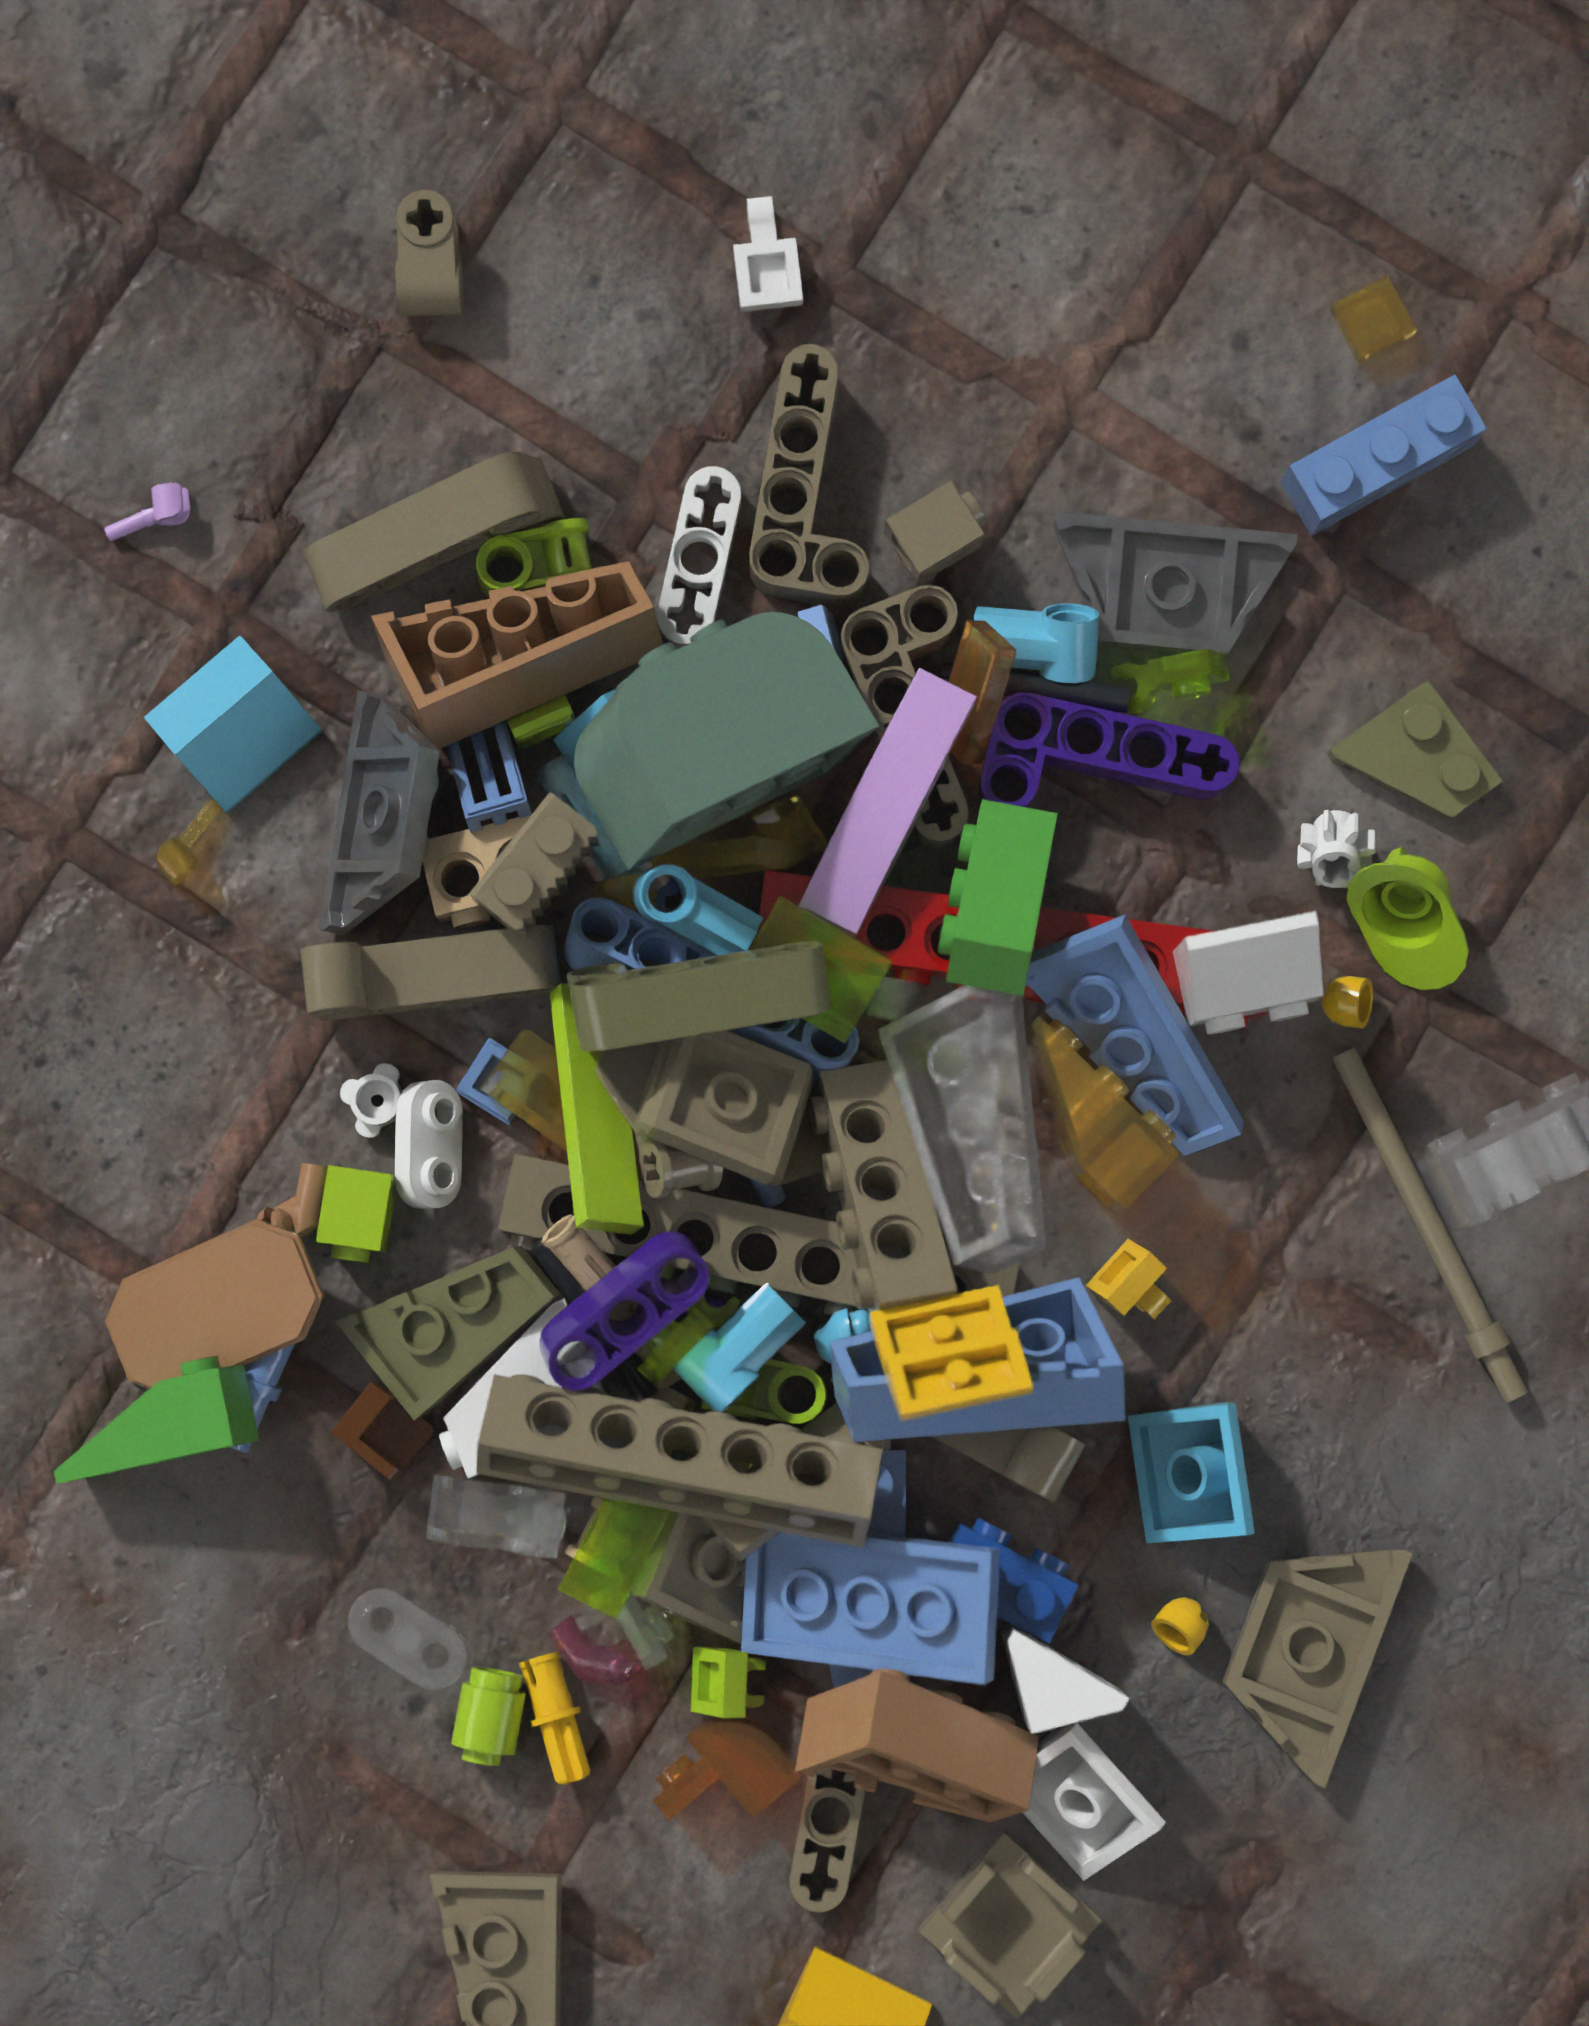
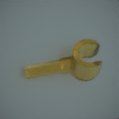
[157,799,222,885]

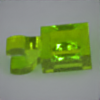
[1111,648,1230,714]
[637,1273,740,1387]

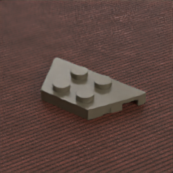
[1222,1548,1413,1788]

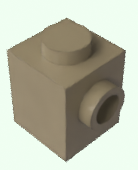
[884,481,987,586]

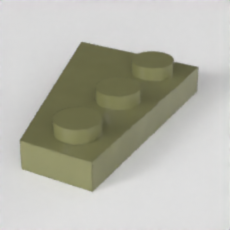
[335,1246,561,1421]

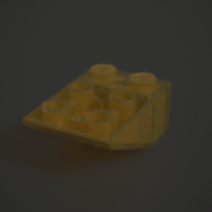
[1024,1016,1180,1215]

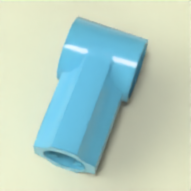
[971,603,1099,683]
[632,864,763,956]
[673,1283,806,1412]

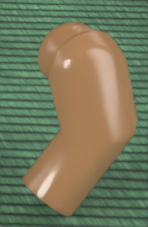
[257,1163,328,1238]

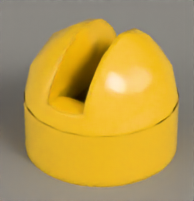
[1321,976,1373,1029]
[1151,1597,1209,1655]

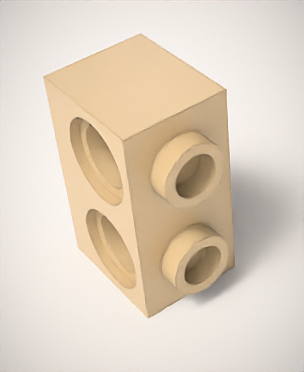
[423,815,564,929]

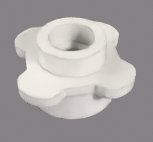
[340,1063,402,1138]

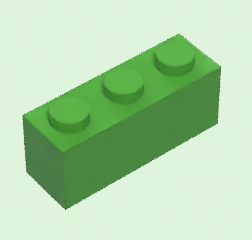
[938,799,1058,996]

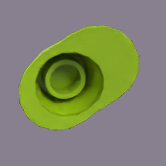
[1346,847,1469,990]

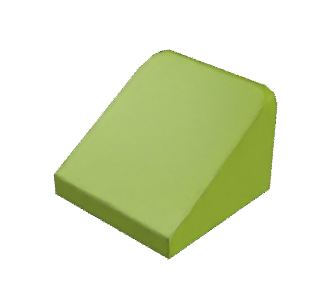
[507,695,575,749]

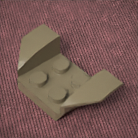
[595,1030,828,1188]

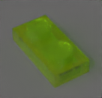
[558,1498,672,1620]

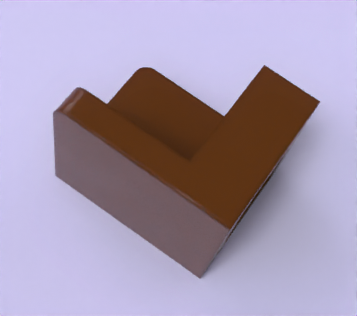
[330,1381,435,1481]

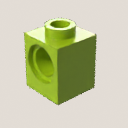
[316,1165,396,1263]

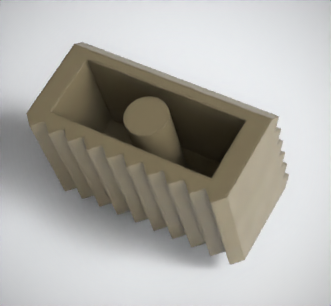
[469,792,600,937]

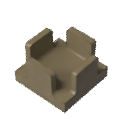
[918,1830,1102,2020]

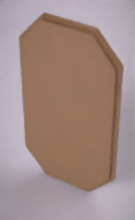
[105,1219,324,1389]

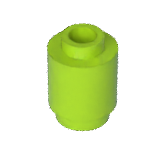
[451,1666,526,1766]

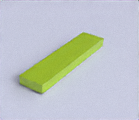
[549,983,644,1235]

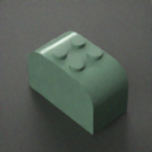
[574,612,879,870]

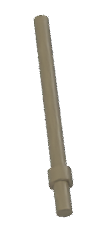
[1332,1047,1528,1403]

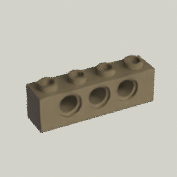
[807,1059,957,1315]

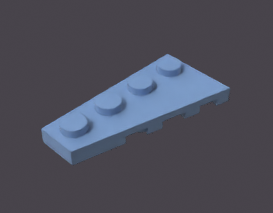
[1025,915,1244,1156]

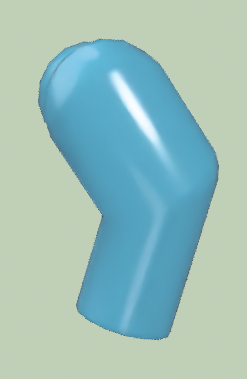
[813,1308,871,1363]

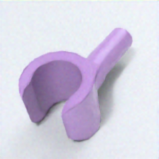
[104,483,190,542]

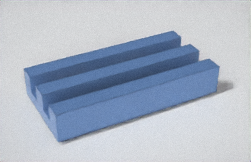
[447,720,532,833]

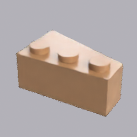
[795,1669,1039,1822]

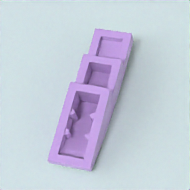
[798,668,977,938]

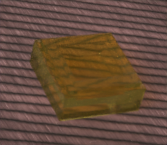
[1329,276,1417,364]

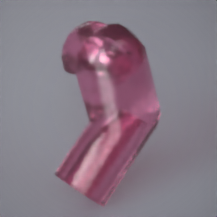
[546,1615,642,1686]

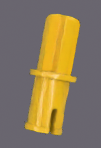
[519,1651,590,1785]

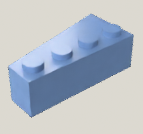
[829,1277,1125,1442]

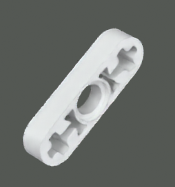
[657,466,741,649]

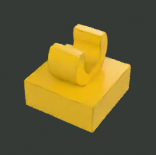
[1085,1239,1171,1320]

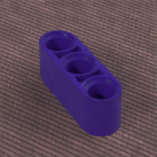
[539,1231,709,1391]

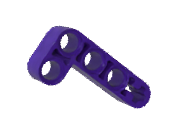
[978,693,1239,808]

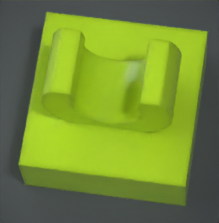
[691,1646,766,1718]

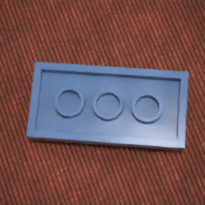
[741,1532,1000,1685]

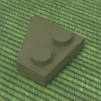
[1326,680,1503,821]

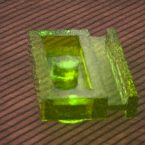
[749,896,894,1043]

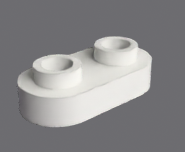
[395,1080,463,1209]

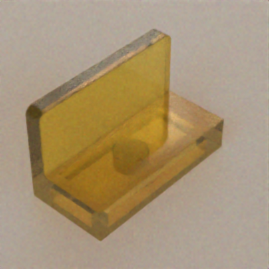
[479,1029,567,1152]

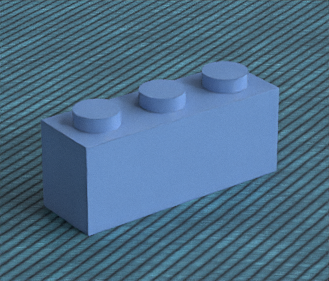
[1280,374,1487,536]

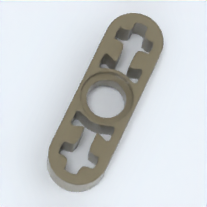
[790,1767,865,1912]

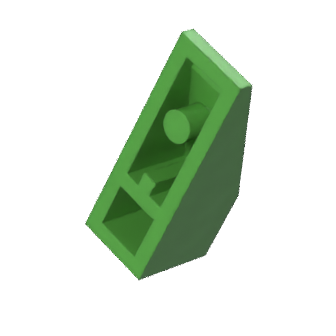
[54,1356,259,1484]

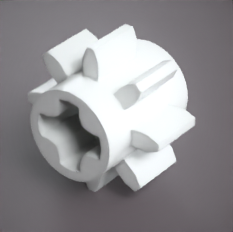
[1297,810,1376,888]

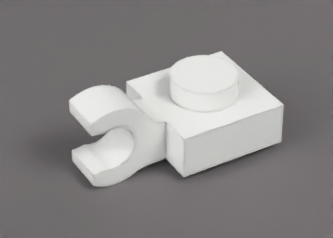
[733,196,803,312]

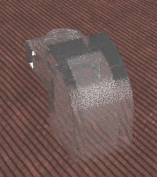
[426,1474,566,1559]

